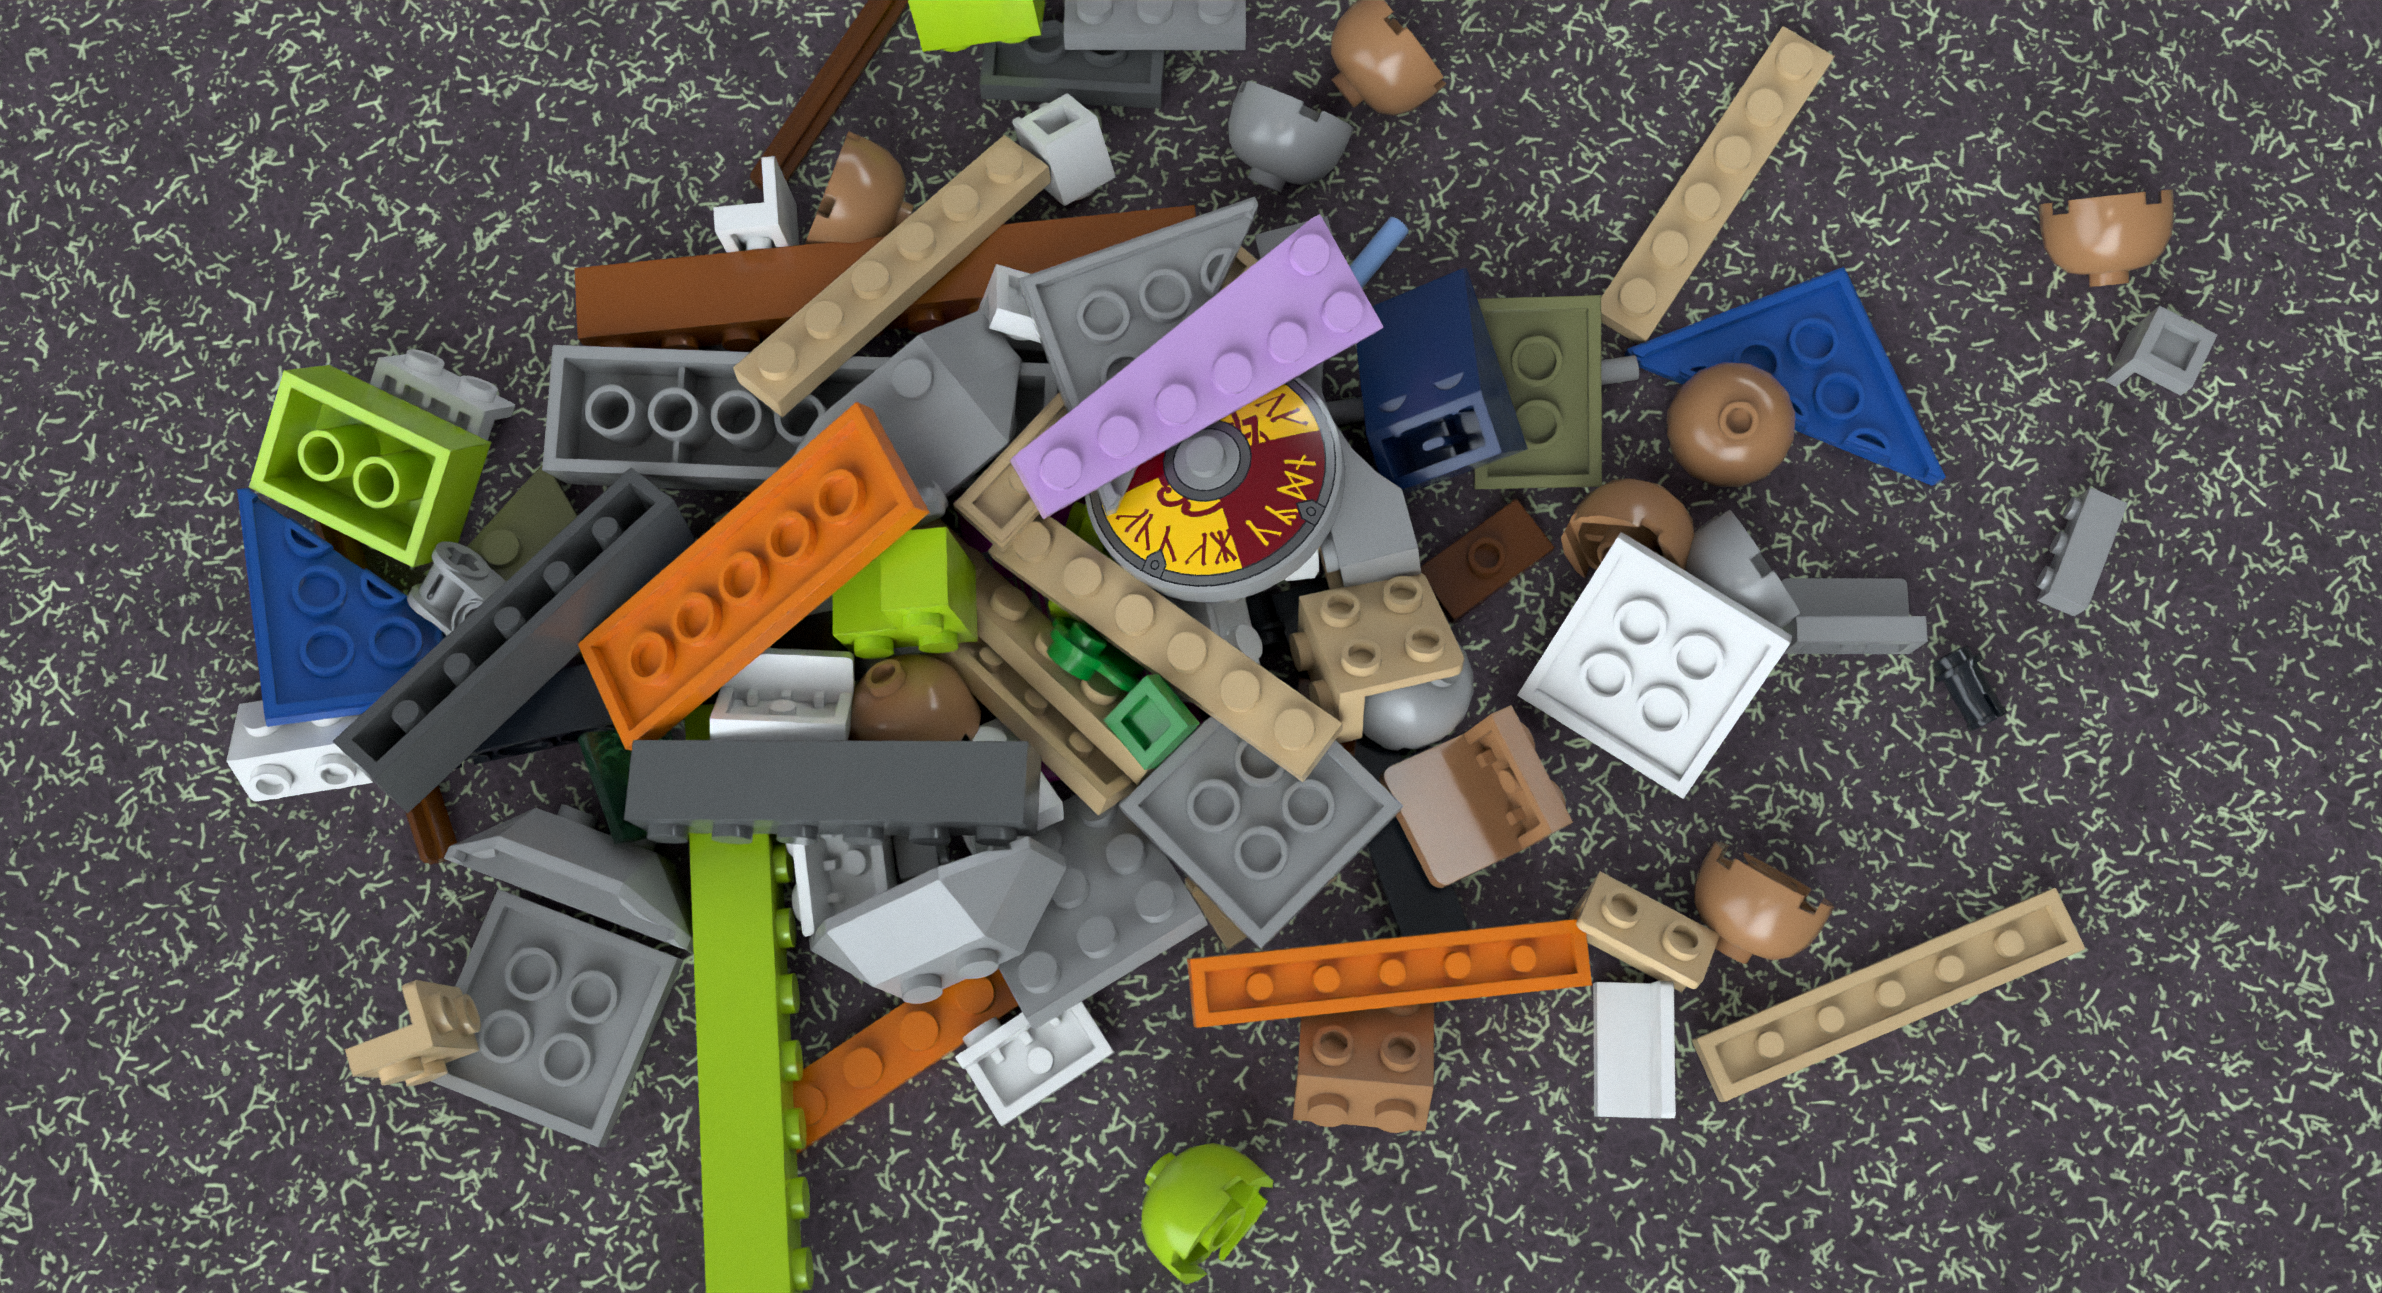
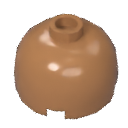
[1331,0,1446,116]
[804,131,914,245]
[2039,190,2174,287]
[1667,362,1795,487]
[1561,479,1694,578]
[849,652,981,741]
[1694,841,1834,964]

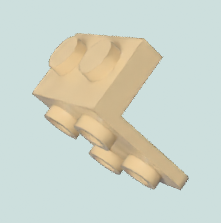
[1289,573,1464,743]

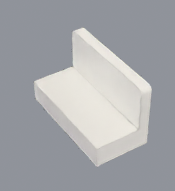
[713,156,799,252]
[1593,981,1676,1119]

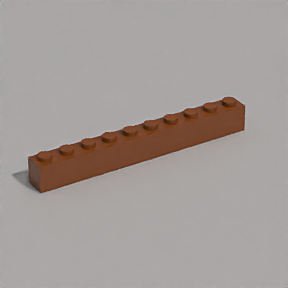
[574,205,1196,352]

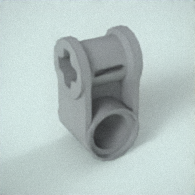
[407,542,506,635]

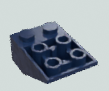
[1356,268,1528,493]

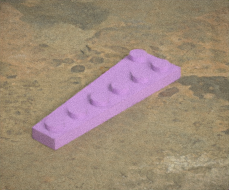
[1010,214,1383,519]

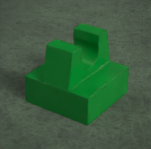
[1104,674,1200,770]

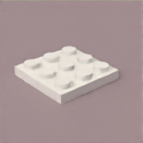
[1517,532,1792,799]

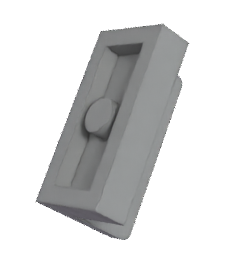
[1781,578,1928,654]

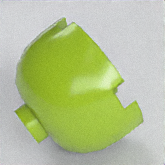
[1141,1143,1273,1284]

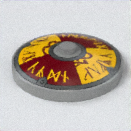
[1085,377,1345,602]

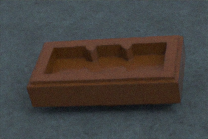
[1421,499,1555,624]

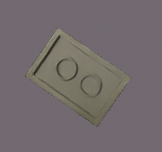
[1473,295,1602,489]

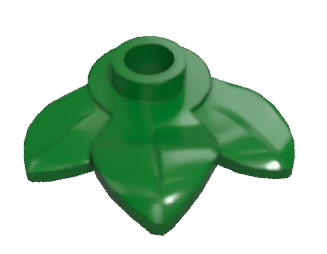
[1046,616,1145,693]

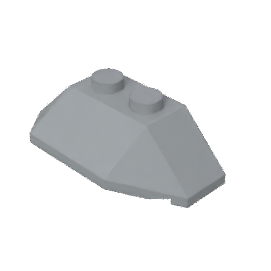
[792,310,1022,498]
[444,804,694,953]
[809,836,1067,1004]

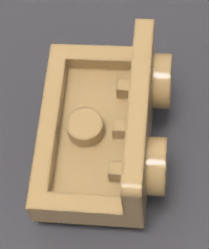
[1569,871,1720,993]
[345,980,481,1086]

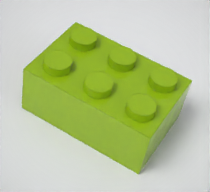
[249,365,491,567]

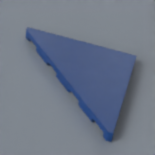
[1624,267,1946,486]
[237,488,447,727]

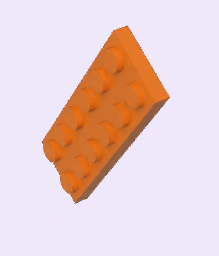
[578,402,930,750]

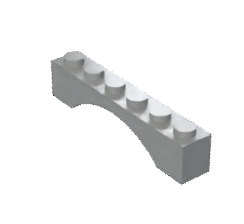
[1255,216,1421,587]

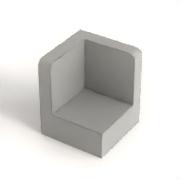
[2105,306,2217,395]

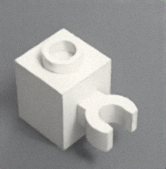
[1012,93,1116,206]

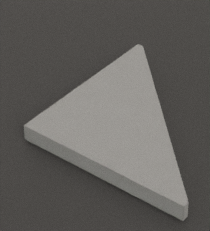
[1019,196,1258,516]

